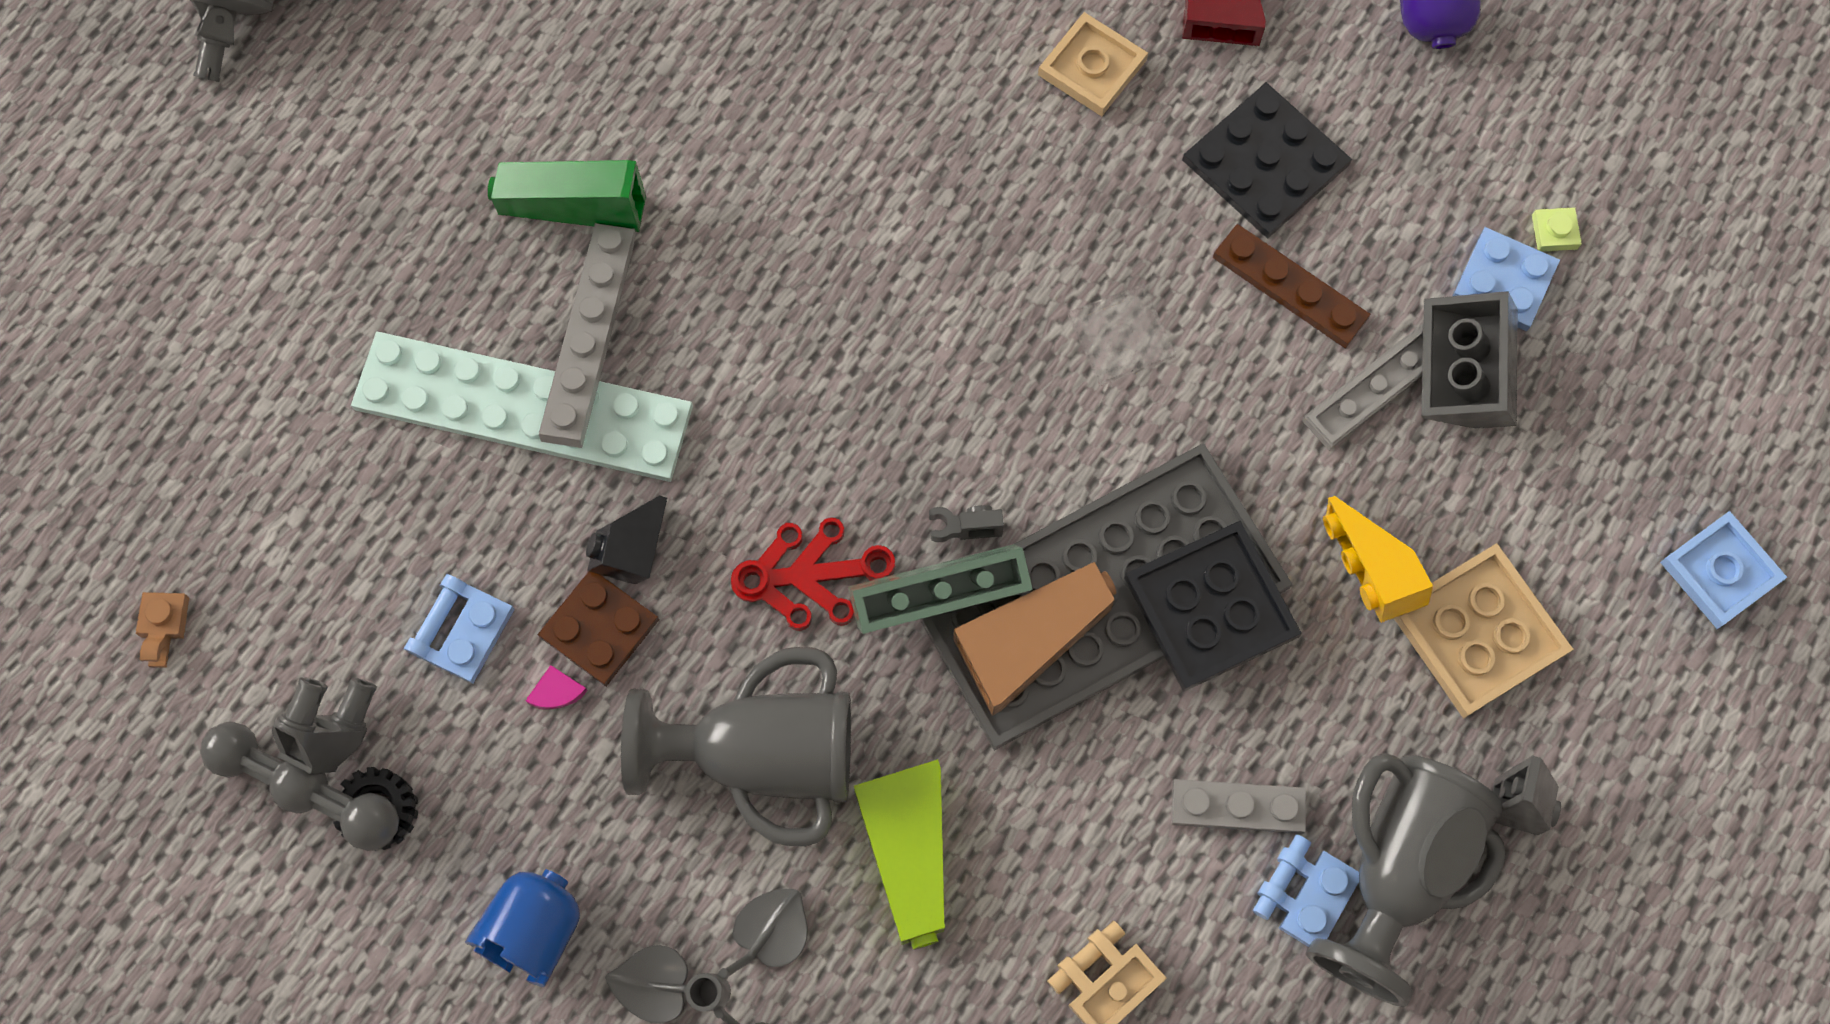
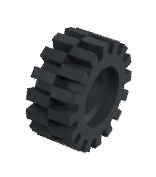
[333,767,419,851]

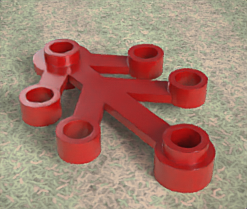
[731,517,895,631]

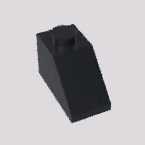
[586,495,667,584]

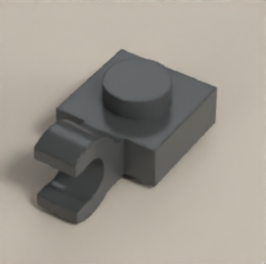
[929,505,1004,542]

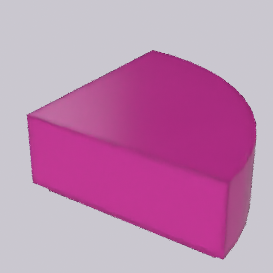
[525,665,588,710]

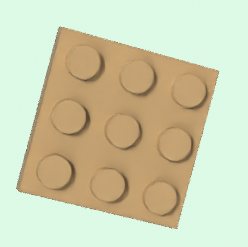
[1394,543,1574,719]

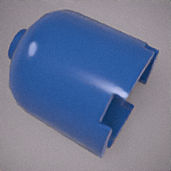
[465,869,580,987]

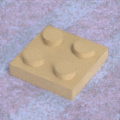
[1038,12,1148,117]

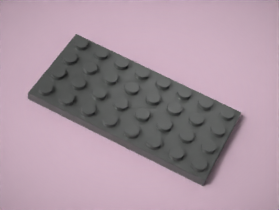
[920,443,1292,751]

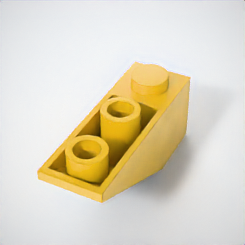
[1323,496,1433,623]

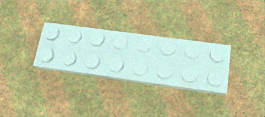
[351,331,693,482]

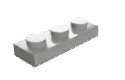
[1171,779,1306,834]

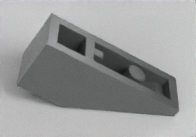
[1492,755,1561,835]

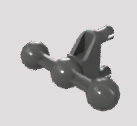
[200,677,399,851]

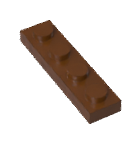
[1212,224,1371,349]

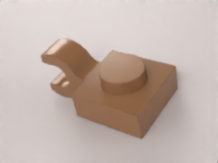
[136,592,189,668]

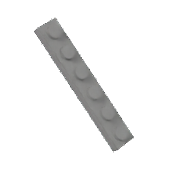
[539,223,636,448]

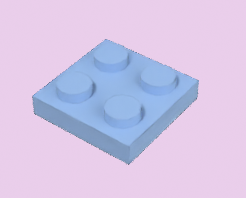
[1452,227,1560,331]
[1660,511,1787,629]

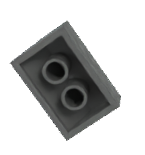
[1422,291,1518,428]

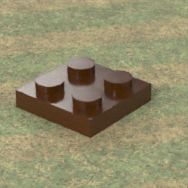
[537,571,659,687]

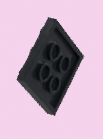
[1182,82,1352,239]
[1124,521,1302,692]

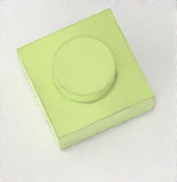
[1532,208,1582,251]

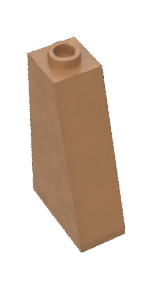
[953,562,1117,716]

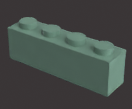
[848,544,1033,634]

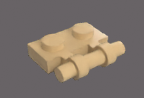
[1047,921,1167,1024]

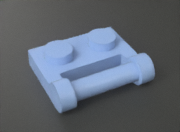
[404,574,515,684]

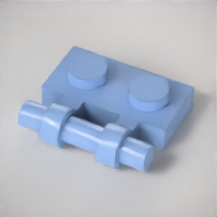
[1253,835,1359,947]

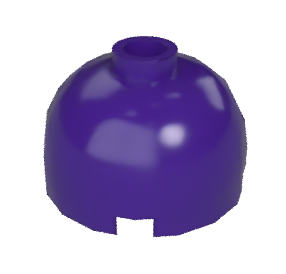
[1400,0,1481,49]

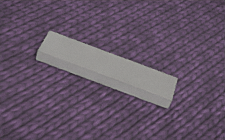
[1302,322,1424,451]

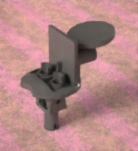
[190,0,273,82]

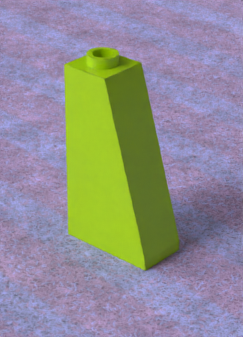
[853,759,945,950]

